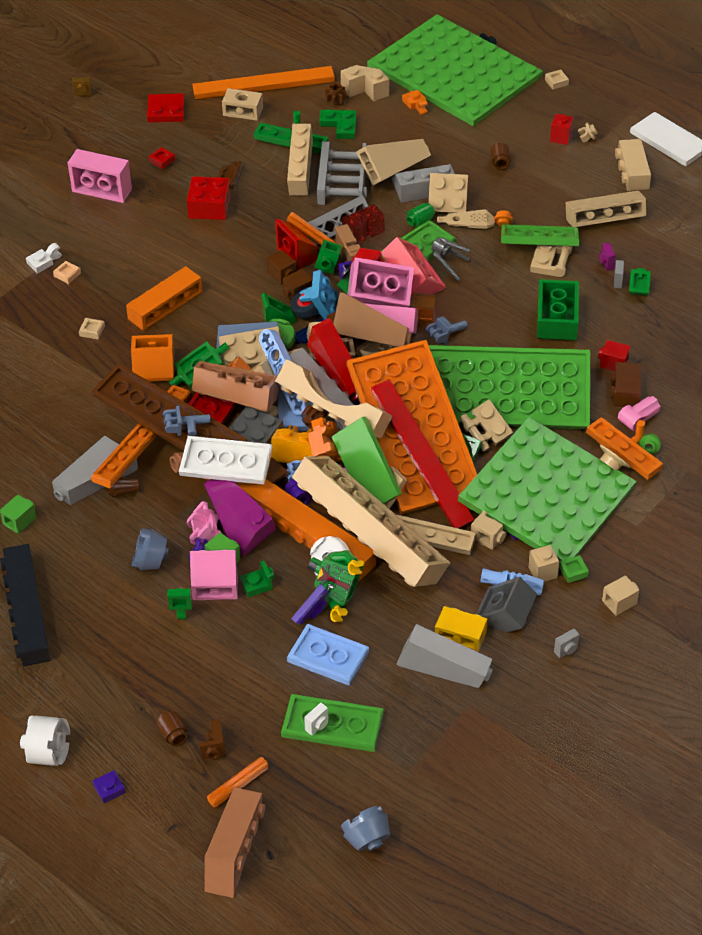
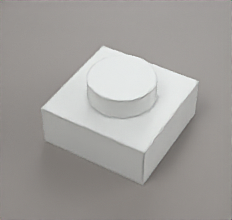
[304,703,328,736]

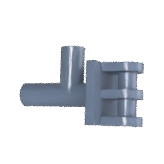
[425,316,468,345]
[163,406,210,436]

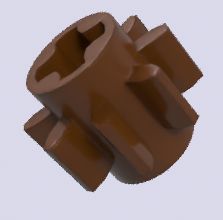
[325,83,347,105]
[301,405,328,430]

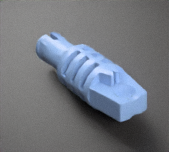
[480,568,544,595]

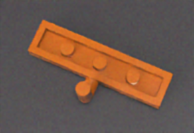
[586,417,663,480]

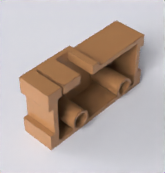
[335,224,360,269]

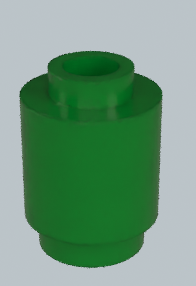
[406,203,435,228]

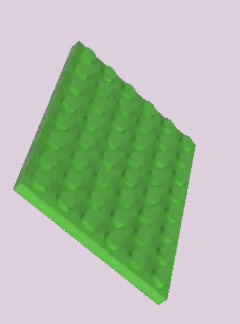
[367,14,543,126]

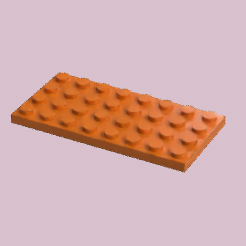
[346,340,477,515]

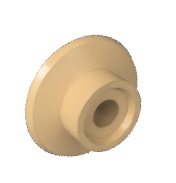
[600,444,631,470]

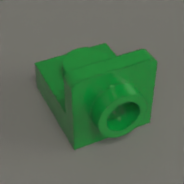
[629,268,651,296]
[239,560,275,598]

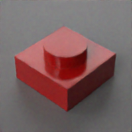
[149,147,175,169]

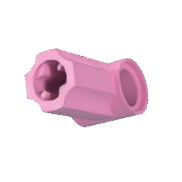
[618,396,661,432]

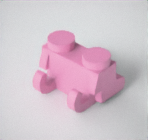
[187,501,221,545]

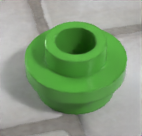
[639,434,661,454]

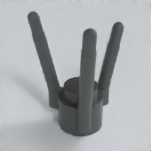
[431,237,471,281]

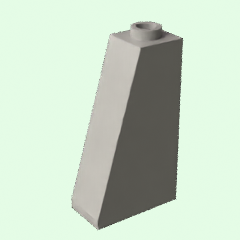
[52,436,138,505]
[396,624,493,688]

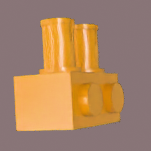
[271,425,312,464]

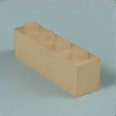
[287,124,313,195]
[566,191,646,227]

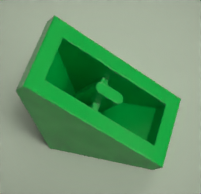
[261,293,297,324]

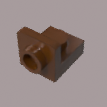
[199,719,226,759]

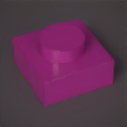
[599,243,616,271]

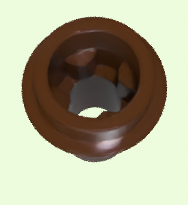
[107,477,139,497]

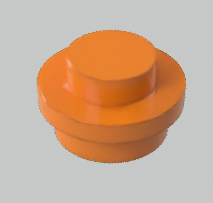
[494,210,513,227]

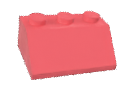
[381,237,446,299]

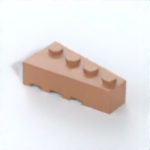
[192,361,279,412]
[205,787,265,898]

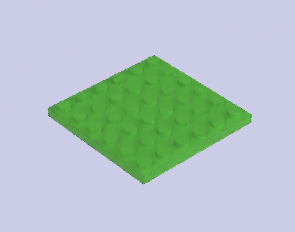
[457,417,636,561]

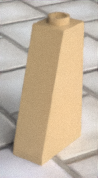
[356,139,431,185]

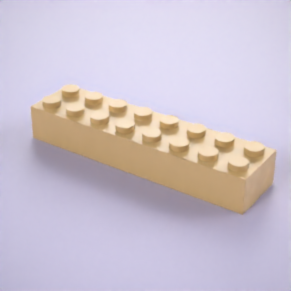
[292,456,450,587]

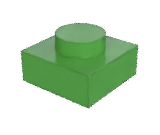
[559,555,589,583]

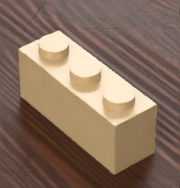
[615,139,651,191]

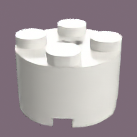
[20,715,70,766]

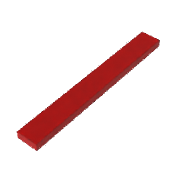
[370,379,474,529]

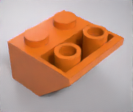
[131,334,174,381]

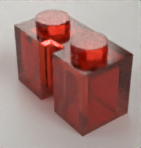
[342,204,385,245]

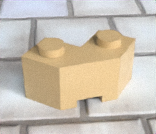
[341,65,389,102]

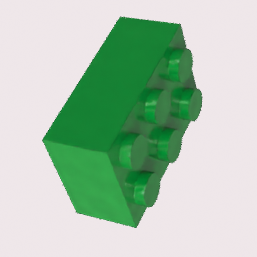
[537,279,579,340]

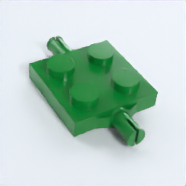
[168,341,230,390]

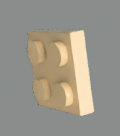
[429,173,468,213]

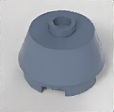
[131,528,169,571]
[341,806,390,852]

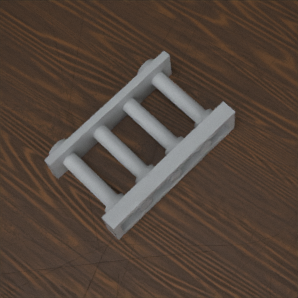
[317,142,367,206]

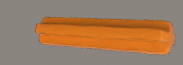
[287,212,337,246]
[207,757,269,807]

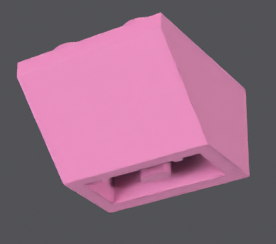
[190,550,238,600]

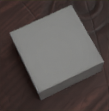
[614,260,624,288]

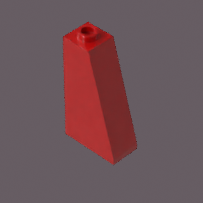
[307,318,359,402]

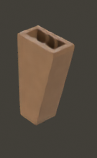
[333,292,412,347]

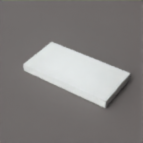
[630,112,702,167]
[179,436,273,484]

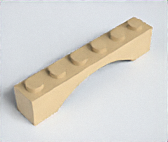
[275,359,392,439]

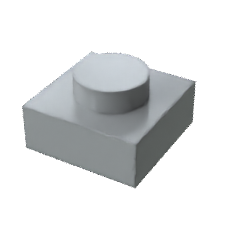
[554,629,580,658]

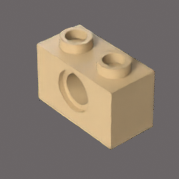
[222,88,263,121]

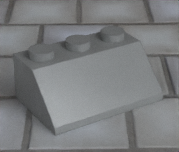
[391,164,454,203]

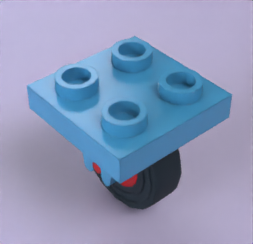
[291,270,339,320]

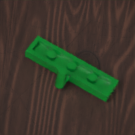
[254,111,328,154]

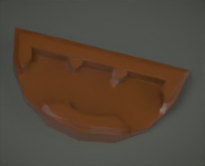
[219,161,242,190]

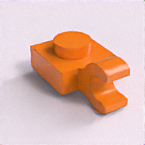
[402,90,428,115]

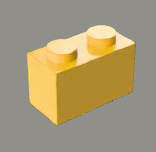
[435,606,487,652]

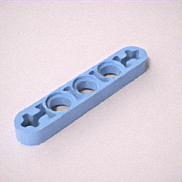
[259,329,312,415]

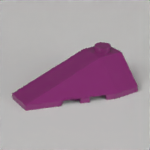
[204,479,277,557]

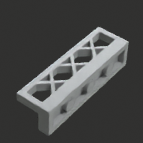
[306,195,373,244]

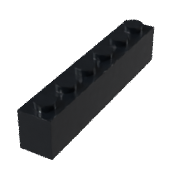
[0,544,50,667]

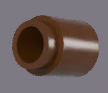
[490,143,511,170]
[156,711,188,747]

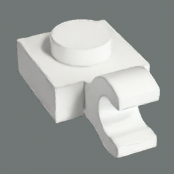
[26,243,62,274]

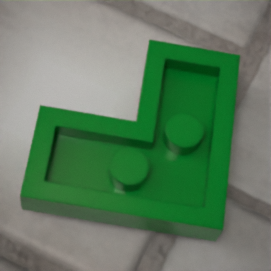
[319,109,357,139]

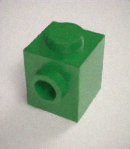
[314,240,342,274]

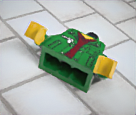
[307,550,365,622]

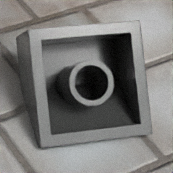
[476,577,537,633]

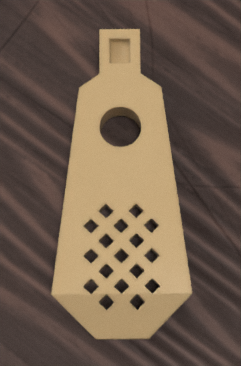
[437,209,494,229]

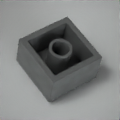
[229,406,284,444]

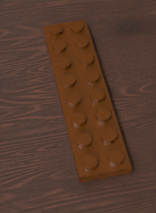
[91,363,248,451]

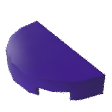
[291,584,328,624]

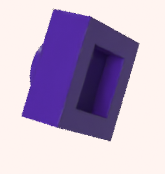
[92,770,125,804]

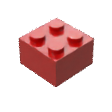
[187,176,230,220]

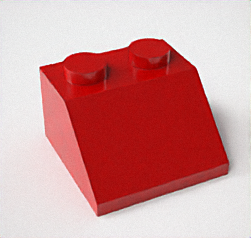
[275,218,318,270]

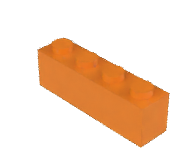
[126,266,203,331]

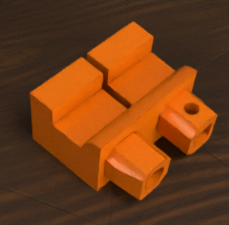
[308,417,342,462]

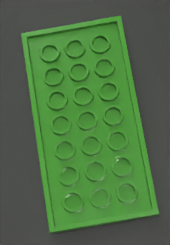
[429,345,590,430]

